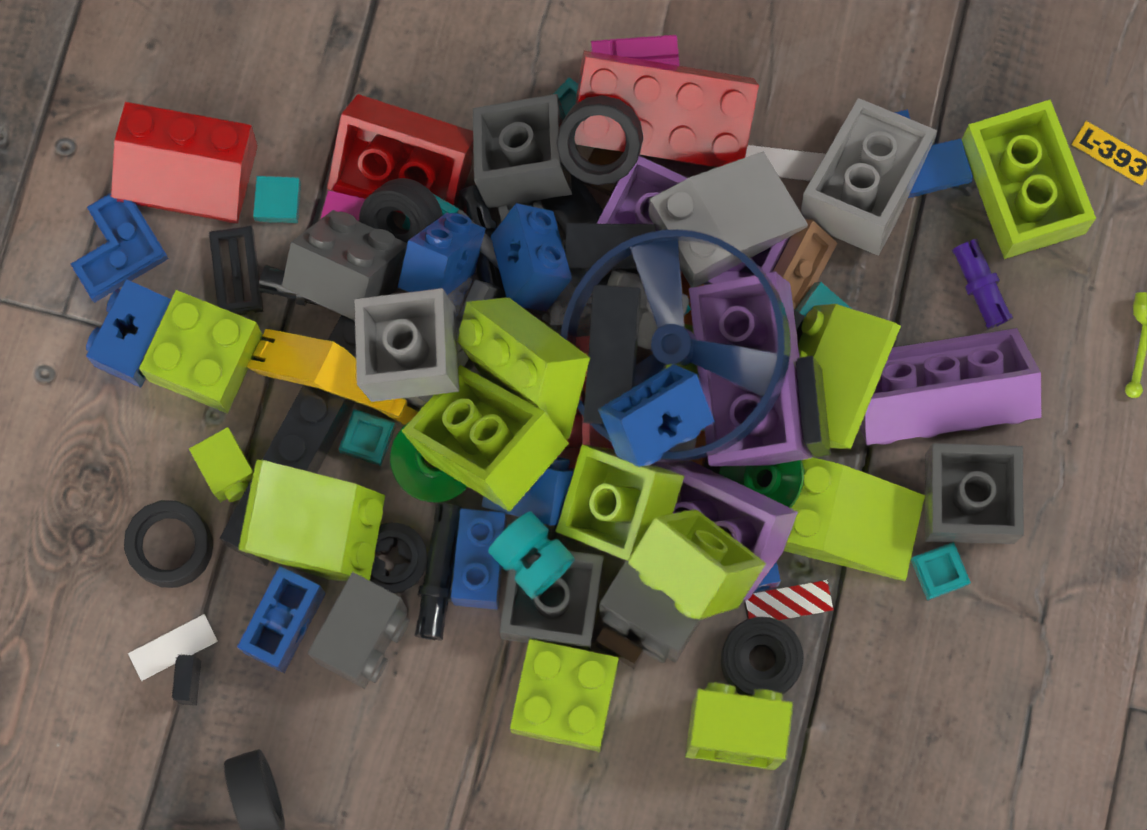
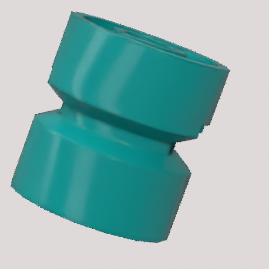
[488,511,575,599]

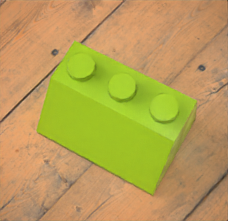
[457,298,590,439]
[798,304,901,449]

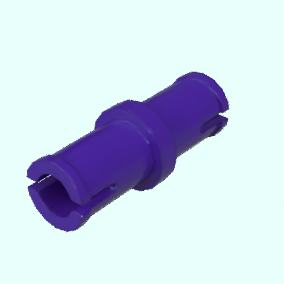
[952,239,1013,329]

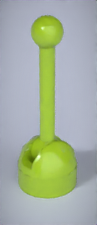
[1125,292,1147,398]

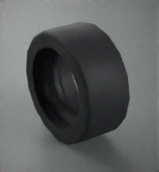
[557,95,644,185]
[124,500,213,588]
[224,749,285,830]

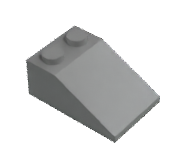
[801,98,937,256]
[649,151,808,288]

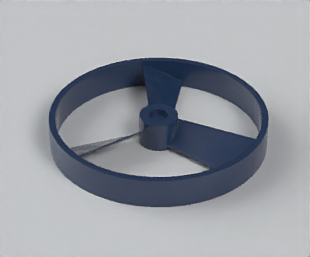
[561,229,791,461]

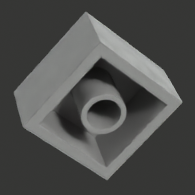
[354,288,459,402]

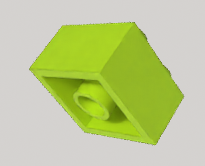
[139,290,263,414]
[556,445,684,561]
[628,509,766,620]
[510,639,619,752]

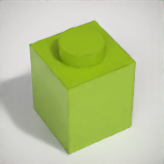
[189,427,254,503]

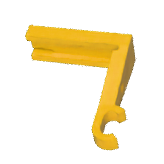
[247,329,418,425]

